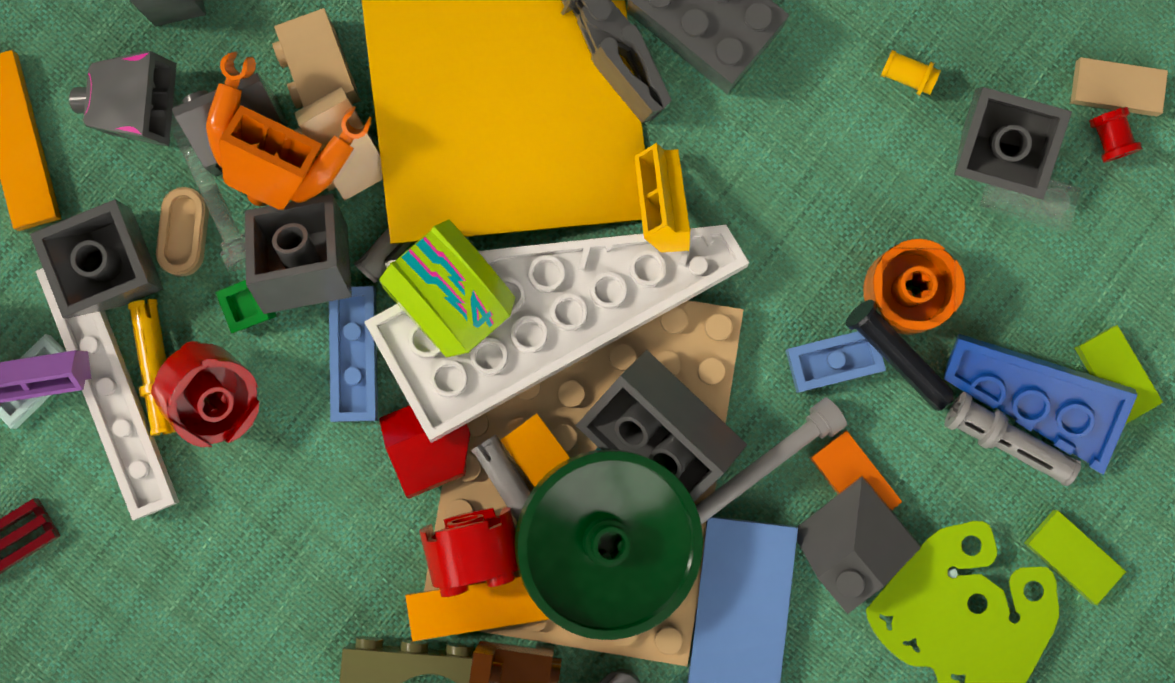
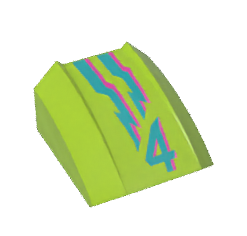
[379,219,515,358]

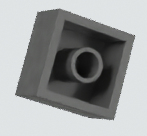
[245,193,352,314]

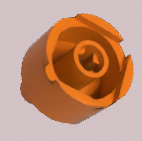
[863,239,965,335]

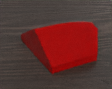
[379,405,471,499]

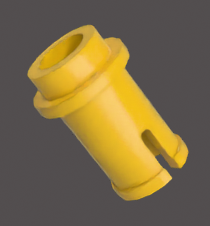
[881,50,941,96]

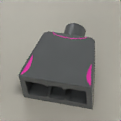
[69,51,177,146]

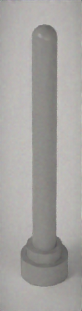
[696,397,847,524]

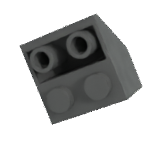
[171,73,290,177]

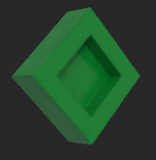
[215,280,277,334]

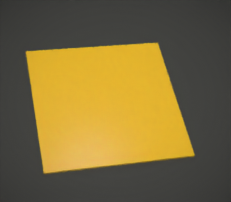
[361,0,645,244]

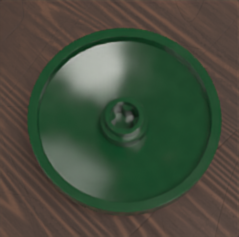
[515,449,703,640]

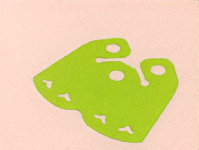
[866,521,1059,683]

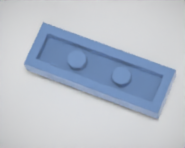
[329,286,378,422]

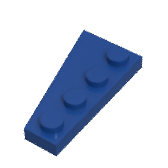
[944,334,1137,475]

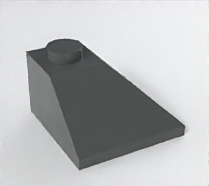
[797,476,921,614]

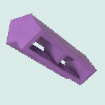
[0,350,92,403]

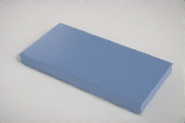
[687,516,798,683]

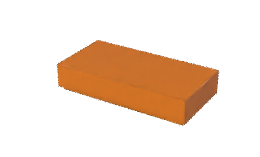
[810,430,902,510]

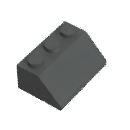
[575,350,747,501]

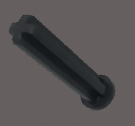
[846,300,954,411]

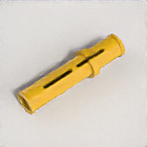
[128,299,176,436]

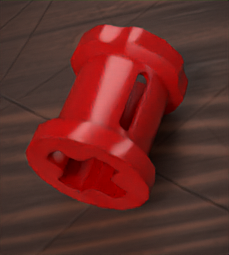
[1089,107,1143,163]

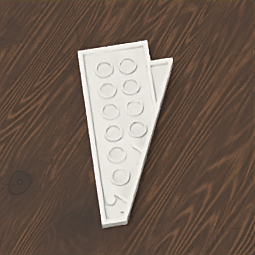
[364,225,749,443]

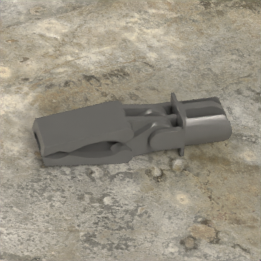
[561,0,672,123]

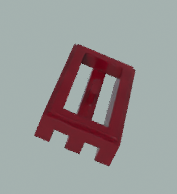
[0,498,61,574]

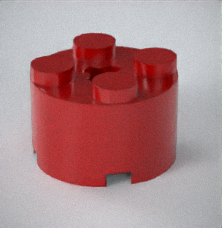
[151,341,260,447]
[419,507,518,597]

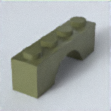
[340,636,474,683]

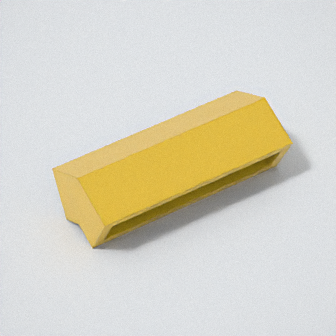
[634,143,690,253]

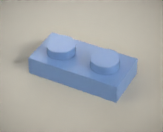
[785,331,886,393]

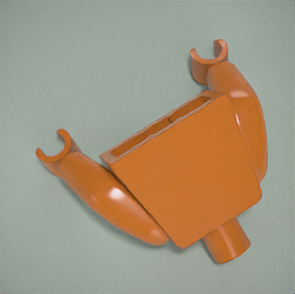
[206,52,371,210]

